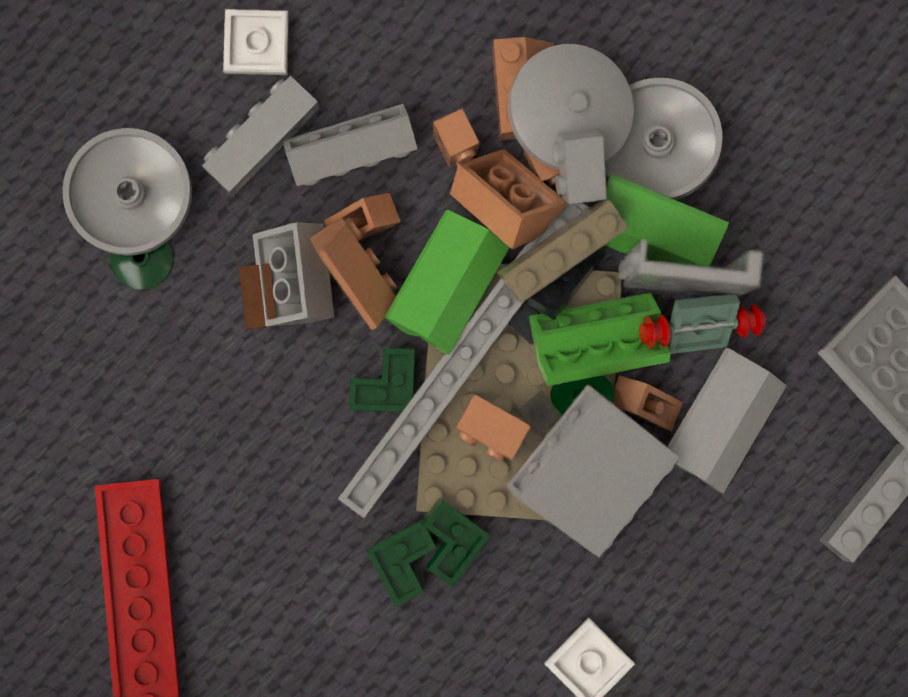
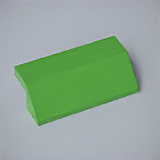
[598,174,729,268]
[384,210,510,355]
[529,293,671,386]

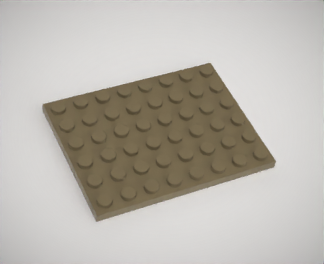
[416,264,622,520]

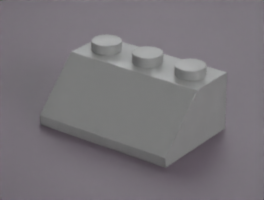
[253,222,334,327]

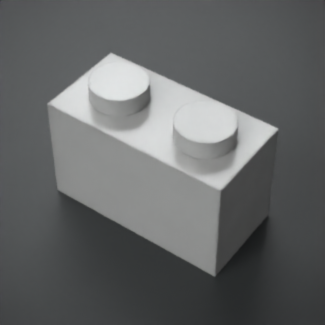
[553,129,606,204]

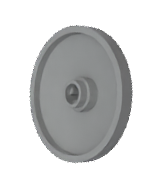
[508,44,634,170]
[604,78,722,200]
[63,128,192,255]

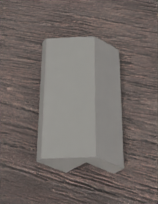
[668,348,787,493]

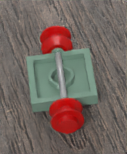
[639,294,766,354]

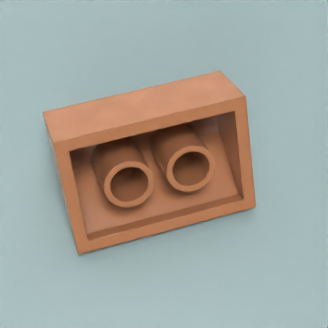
[492,37,554,140]
[450,149,567,249]
[310,217,397,330]

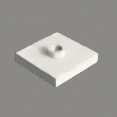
[223,9,289,75]
[544,617,635,697]

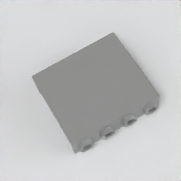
[618,240,762,297]
[506,385,680,557]

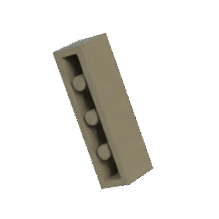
[497,200,628,303]

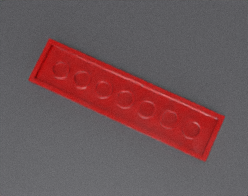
[95,479,181,697]

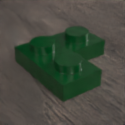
[349,348,415,412]
[421,498,491,587]
[366,520,437,607]

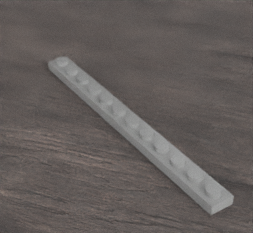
[338,203,590,518]

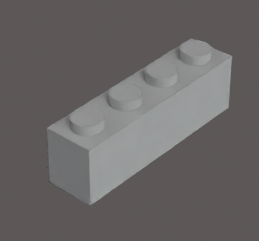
[202,76,320,196]
[283,104,418,186]
[819,443,908,563]

